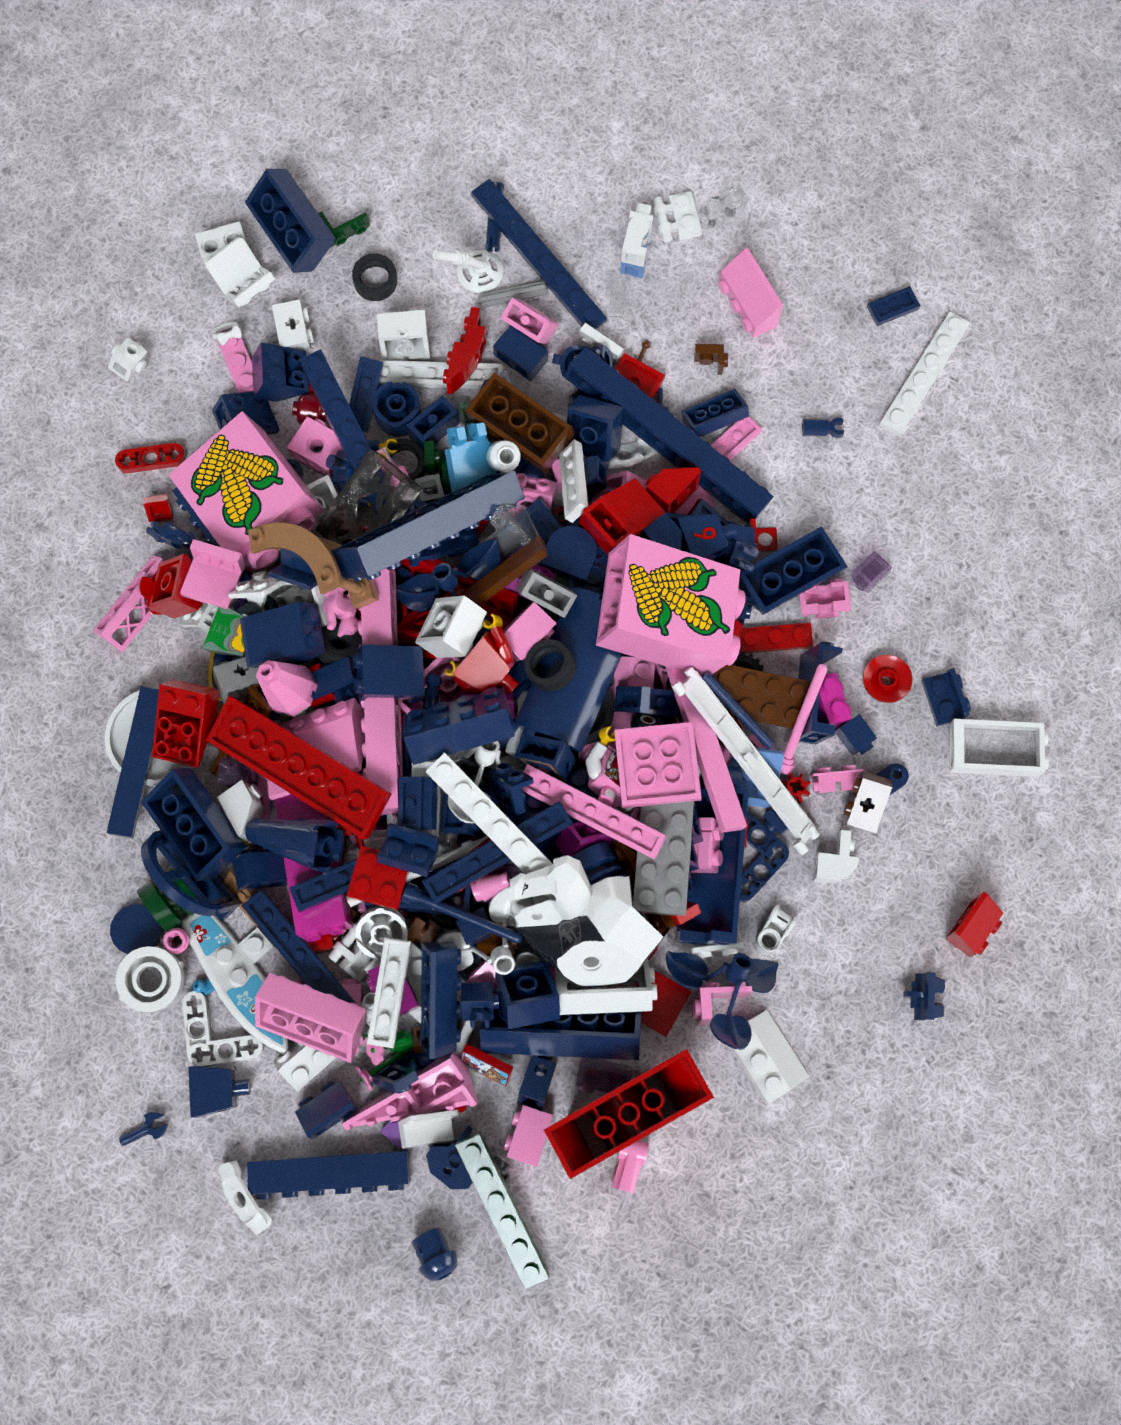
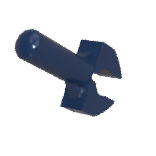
[119,1112,169,1146]

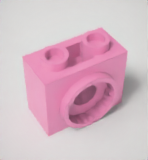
[287,417,342,478]
[501,473,557,520]

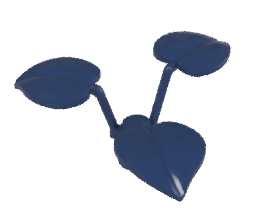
[396,539,500,650]
[666,951,778,1050]

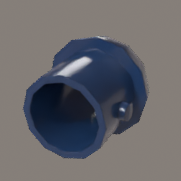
[411,1228,458,1281]

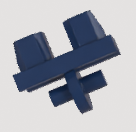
[903,972,945,1021]

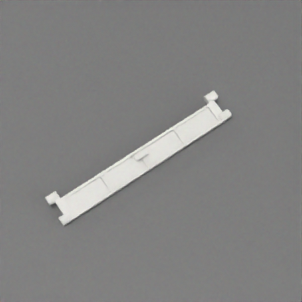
[671,666,820,855]

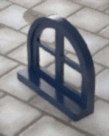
[141,830,242,921]

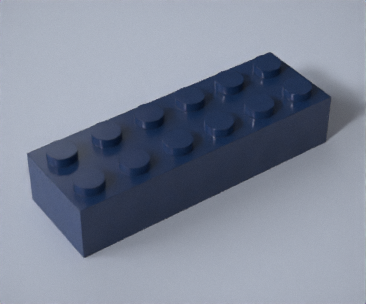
[480,1002,642,1060]

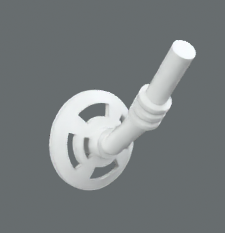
[432,250,504,293]

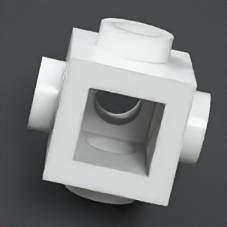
[108,338,148,382]

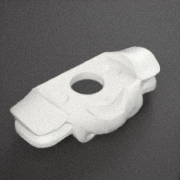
[604,438,658,469]
[218,1161,272,1235]

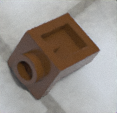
[694,344,728,375]
[407,913,441,944]

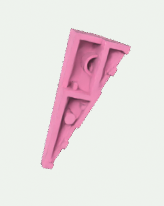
[342,1052,478,1131]

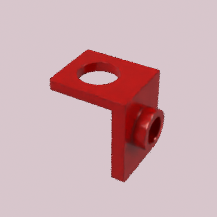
[749,519,778,552]

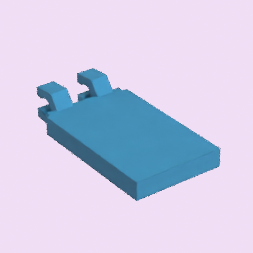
[445,423,501,514]

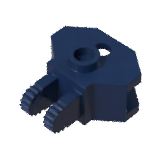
[714,521,759,571]
[426,1125,486,1189]

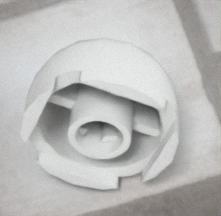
[355,906,408,959]

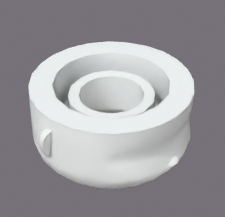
[115,946,185,1012]

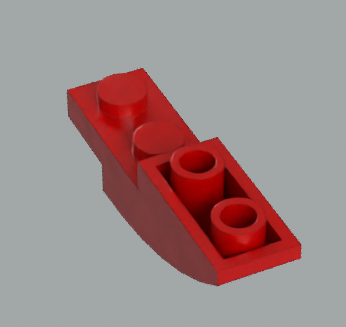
[443,307,487,394]

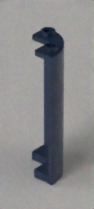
[514,587,622,752]
[675,785,749,945]

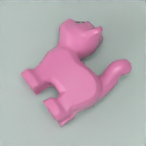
[323,587,359,637]

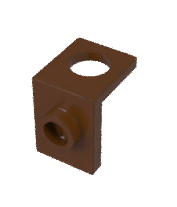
[245,684,272,718]

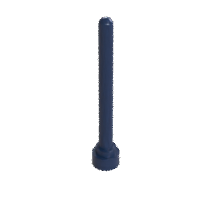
[401,882,523,943]

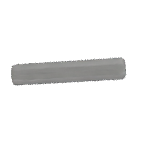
[478,281,547,308]

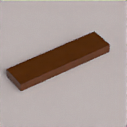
[461,536,547,606]

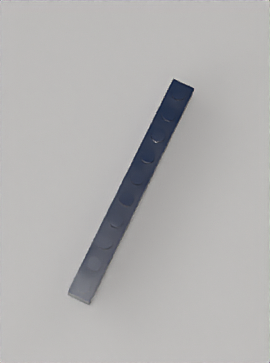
[564,347,774,525]

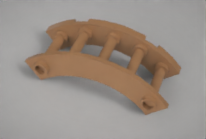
[248,522,379,609]

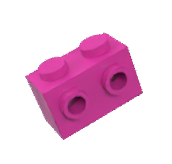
[817,673,852,729]

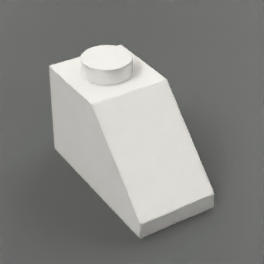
[217,780,264,844]

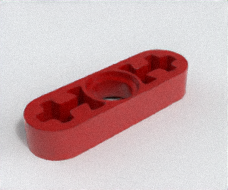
[115,443,186,474]

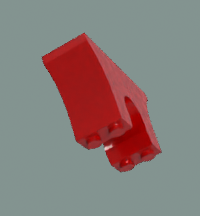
[544,1049,714,1179]

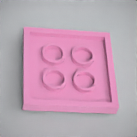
[614,722,701,808]

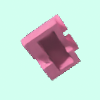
[800,579,851,618]

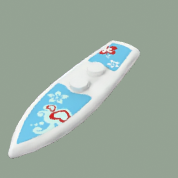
[181,913,288,1054]

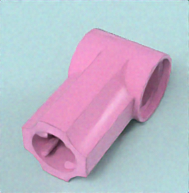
[612,1140,649,1194]

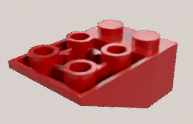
[579,478,668,555]
[152,679,220,768]

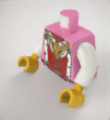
[586,726,622,808]

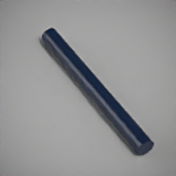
[701,671,775,749]

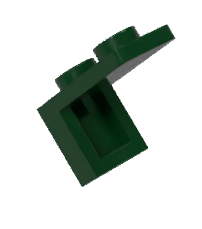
[318,211,370,248]

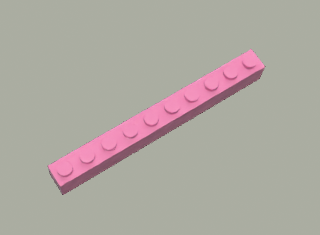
[358,568,403,815]

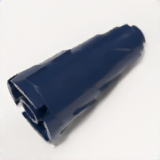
[245,818,344,873]

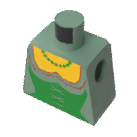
[202,607,245,658]

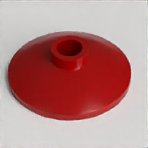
[863,655,913,703]

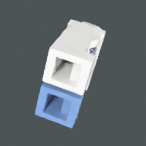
[620,203,653,278]

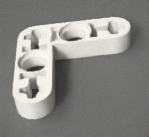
[182,991,264,1067]

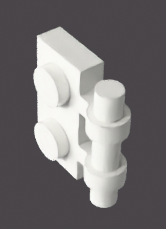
[653,191,702,242]
[328,921,374,982]

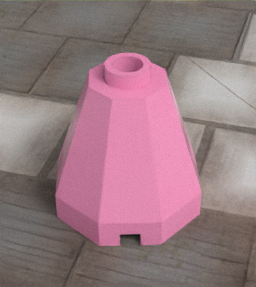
[256,660,318,716]

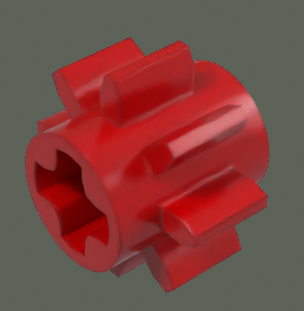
[781,773,811,804]

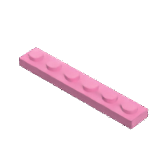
[522,764,667,859]

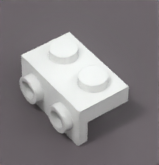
[273,1042,336,1092]

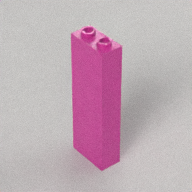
[274,794,354,942]

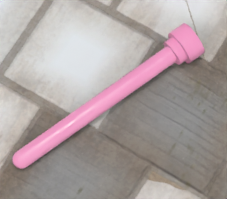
[781,664,827,775]

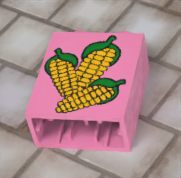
[169,411,325,573]
[596,534,745,676]

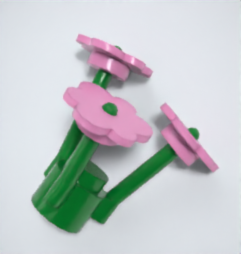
[354,1029,413,1092]

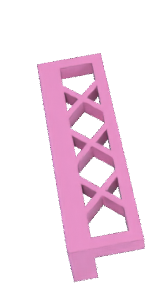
[92,555,165,653]

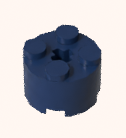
[372,381,422,437]

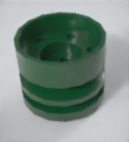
[137,865,198,932]

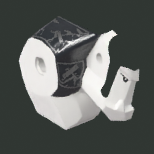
[509,855,670,986]

